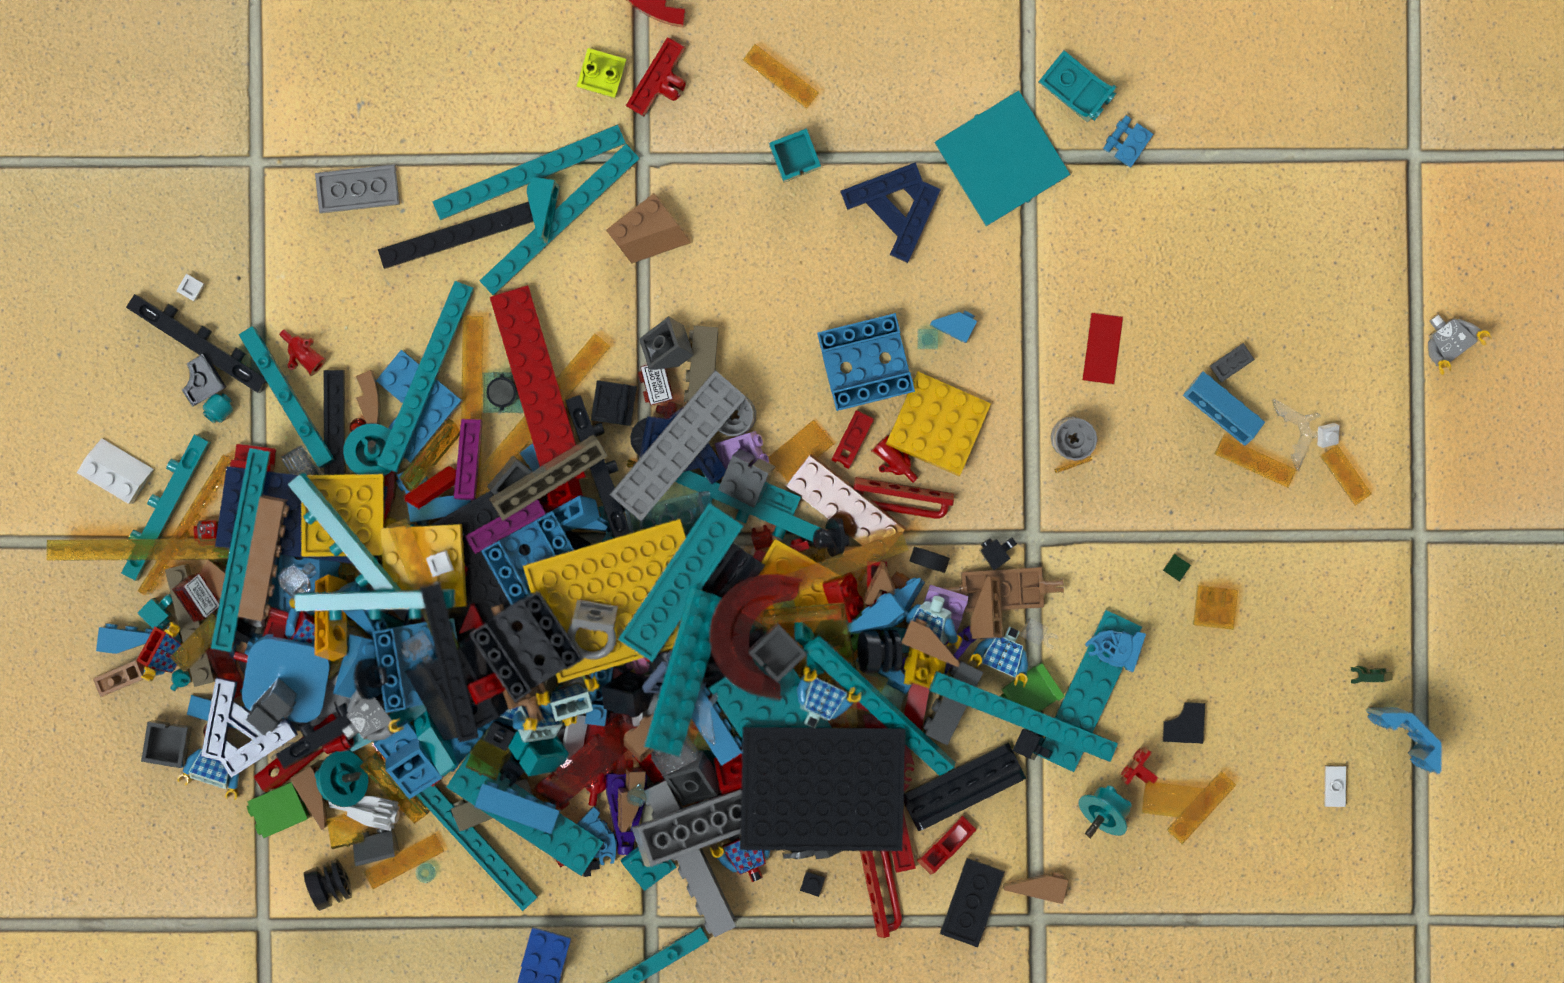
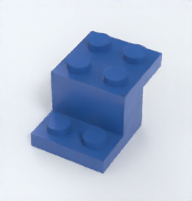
[517,927,571,983]

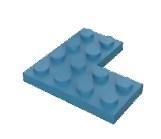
[376,350,463,463]

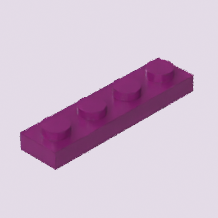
[454,419,483,500]
[465,499,547,554]

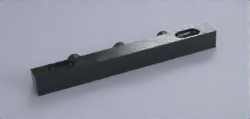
[126,294,267,393]
[565,395,631,538]
[276,693,385,769]

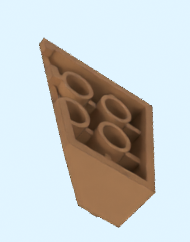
[606,193,691,264]

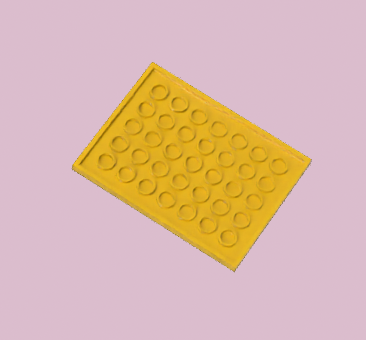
[523,519,702,683]

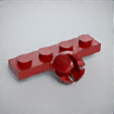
[626,37,686,117]

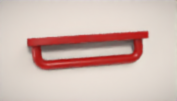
[854,477,954,519]
[254,714,337,792]
[860,851,902,938]

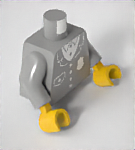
[1428,314,1492,375]
[342,690,404,741]

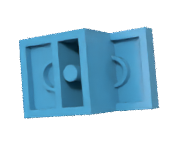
[374,720,443,799]

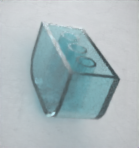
[625,491,713,537]

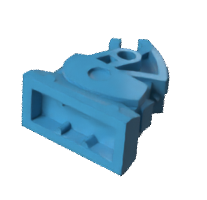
[1085,630,1146,672]
[577,806,617,865]

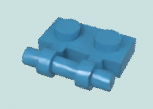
[1103,115,1153,168]

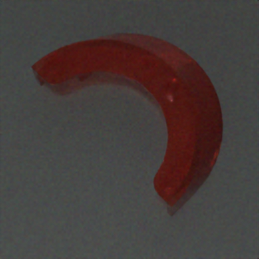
[710,574,802,702]
[534,713,637,811]

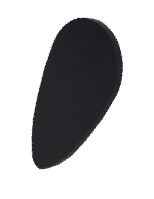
[354,658,389,700]

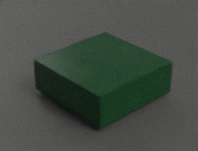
[1163,554,1191,582]

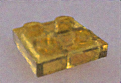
[1193,585,1238,630]

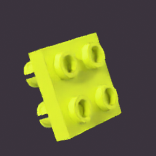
[576,48,627,99]

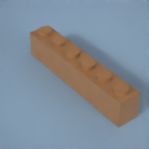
[238,495,289,621]

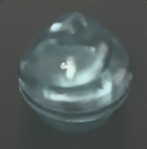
[627,784,647,807]

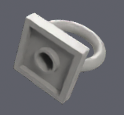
[567,600,618,660]

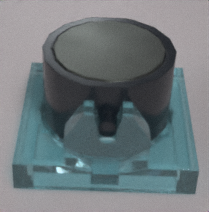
[483,372,523,413]

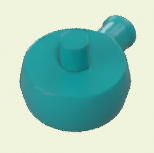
[170,669,191,691]

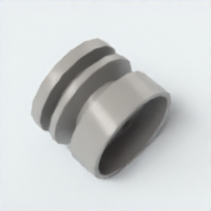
[718,397,756,436]
[1050,416,1097,461]

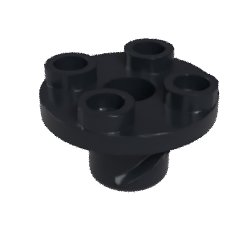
[813,518,849,558]

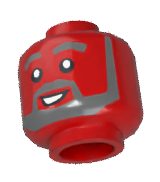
[194,519,218,546]

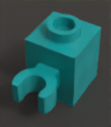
[137,594,173,629]

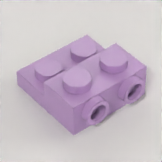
[715,431,769,470]
[923,585,969,633]

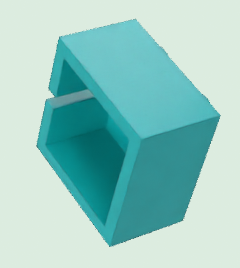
[769,128,821,183]
[508,730,569,776]

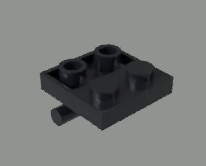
[591,380,637,426]

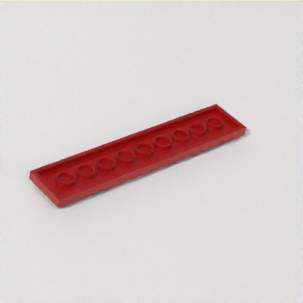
[490,285,586,480]

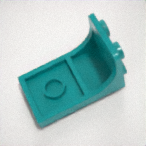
[1038,50,1117,123]

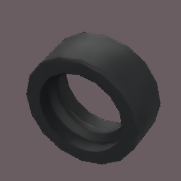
[909,546,950,573]

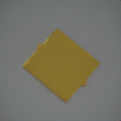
[1054,456,1092,473]
[465,739,508,781]
[327,814,364,849]

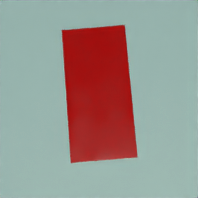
[1082,313,1123,384]

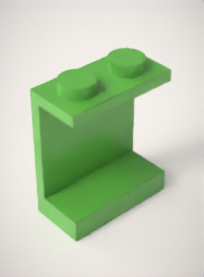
[1001,662,1065,712]
[247,782,311,839]

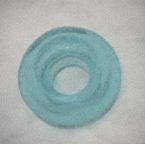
[416,863,436,883]

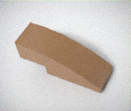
[356,370,381,424]
[618,767,646,832]

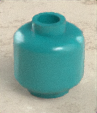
[203,393,233,424]

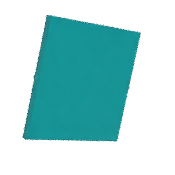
[934,90,1071,226]

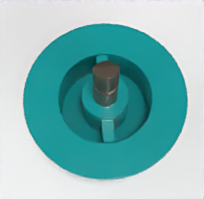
[343,424,391,476]
[315,751,368,807]
[1078,785,1132,839]

